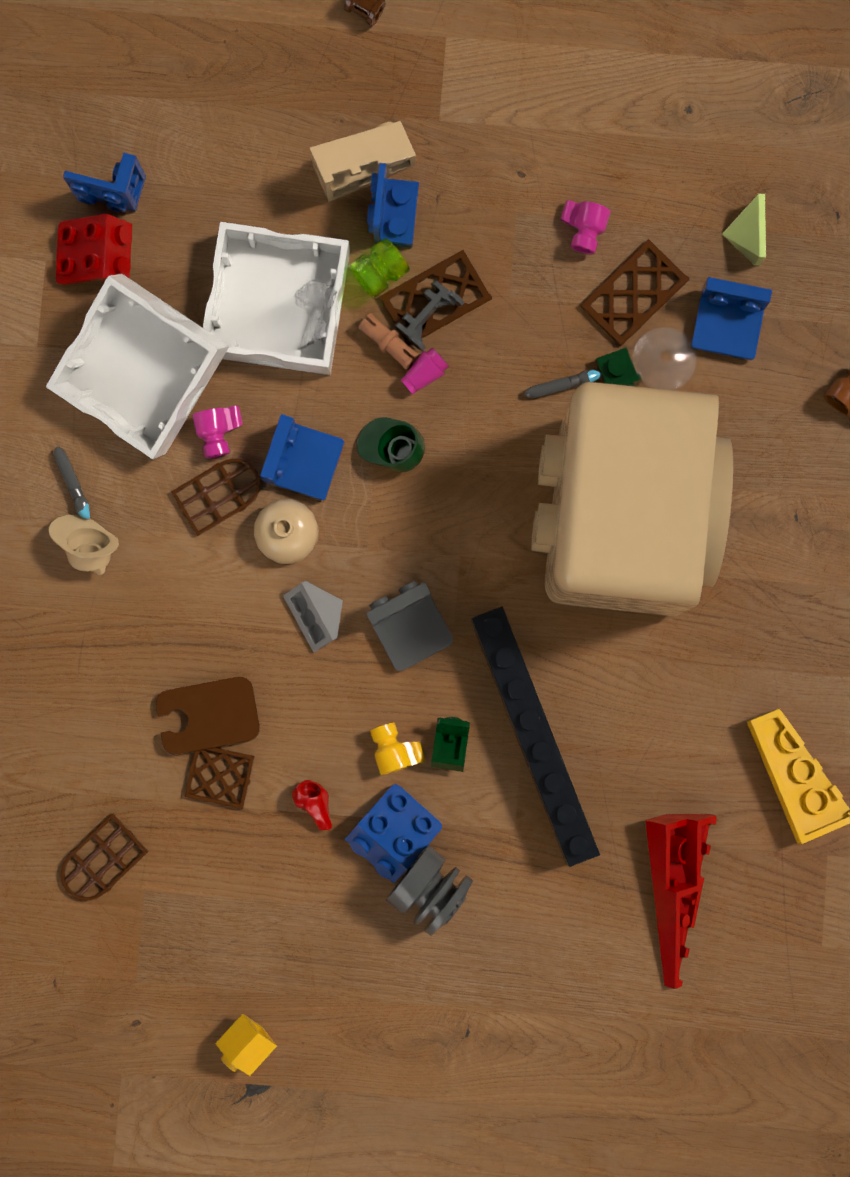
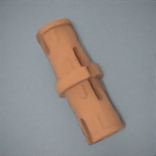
[358,313,420,370]

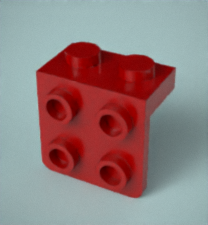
[55,214,132,285]

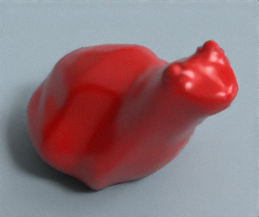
[292,780,332,830]

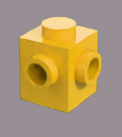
[215,1014,277,1076]

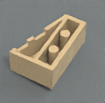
[310,121,416,202]

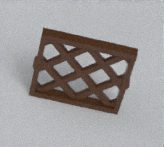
[185,748,255,809]

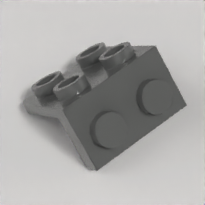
[366,581,453,671]

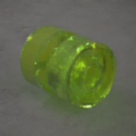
[349,237,410,298]

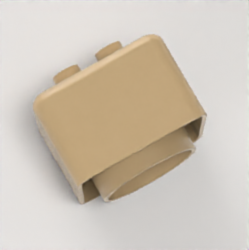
[531,382,733,616]

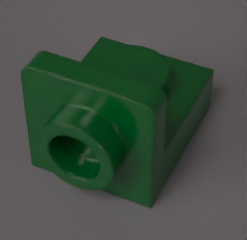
[595,347,642,387]

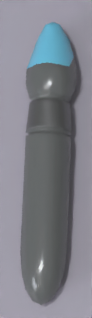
[524,370,602,398]
[54,447,90,520]

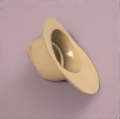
[48,515,119,575]

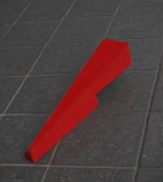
[645,814,716,989]

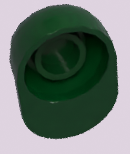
[357,417,425,472]

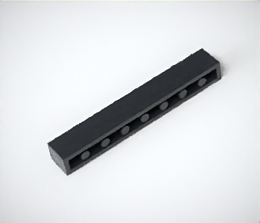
[471,606,600,867]

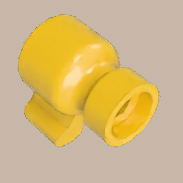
[370,722,426,775]

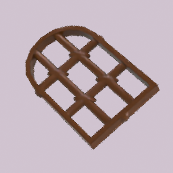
[171,459,261,536]
[60,814,149,901]

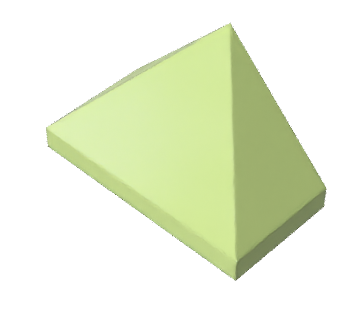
[722,194,766,265]

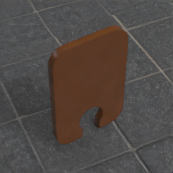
[156,677,260,755]

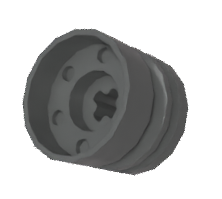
[386,845,473,936]

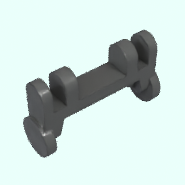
[395,280,465,351]

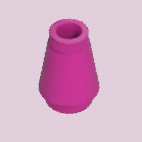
[401,347,449,394]

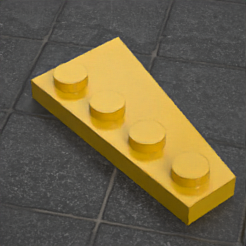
[747,709,850,844]

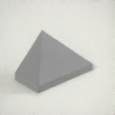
[283,581,343,653]

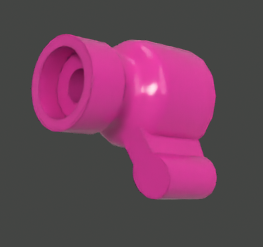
[560,200,611,255]
[192,406,243,459]

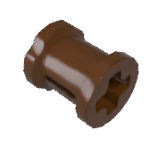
[344,0,386,26]

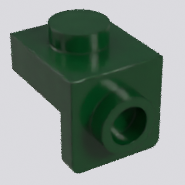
[431,717,470,772]

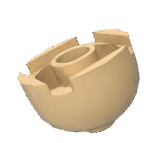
[254,499,319,564]

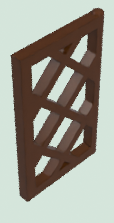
[580,239,690,347]
[380,250,492,346]

